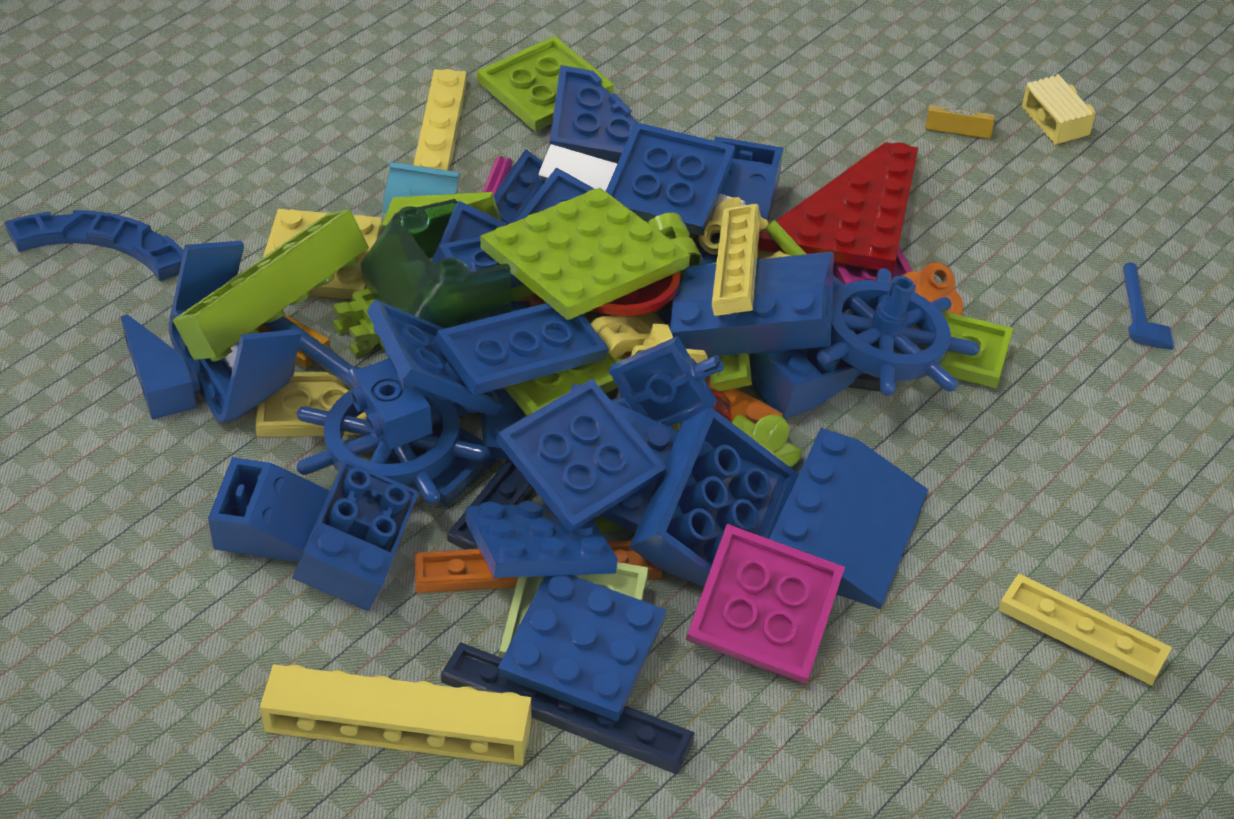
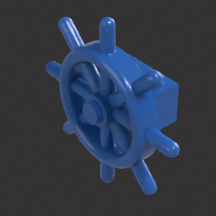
[296,358,490,505]

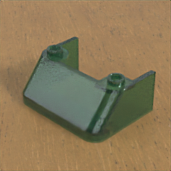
[360,199,512,329]

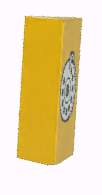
[925,105,995,139]

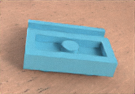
[382,162,460,214]

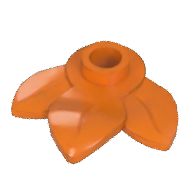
[903,262,963,315]

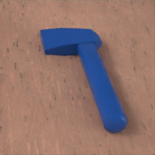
[1123,262,1174,350]

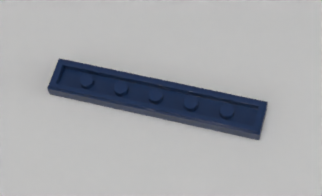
[441,642,695,774]

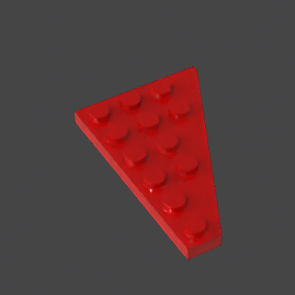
[758,142,918,272]

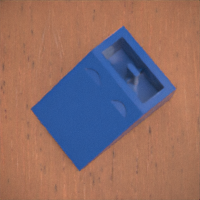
[693,136,783,239]
[749,330,866,419]
[208,457,330,562]
[292,459,419,611]

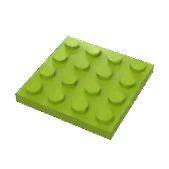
[480,187,690,320]

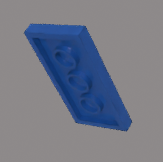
[435,303,609,396]

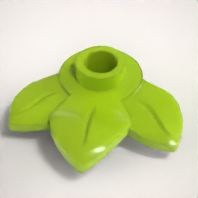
[732,414,803,468]

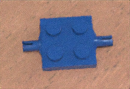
[609,336,723,427]

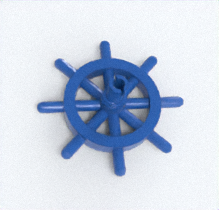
[817,268,980,396]

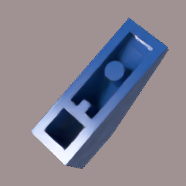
[120,315,201,420]

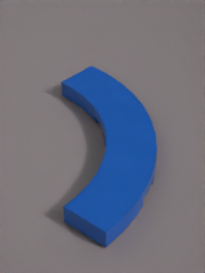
[4,210,184,281]

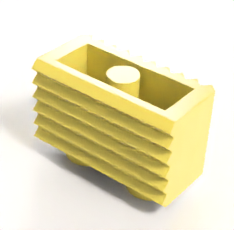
[1022,74,1095,145]

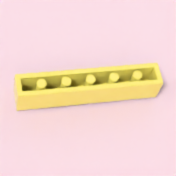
[260,664,531,766]

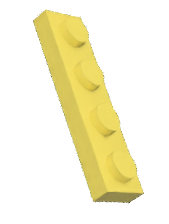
[998,573,1172,686]

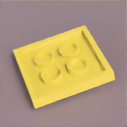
[263,209,383,299]

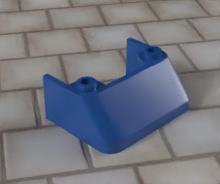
[169,241,302,422]

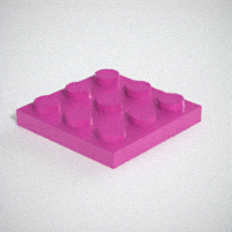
[685,524,845,684]

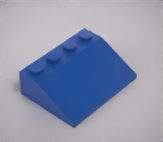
[670,252,834,357]
[629,407,799,587]
[769,428,928,609]

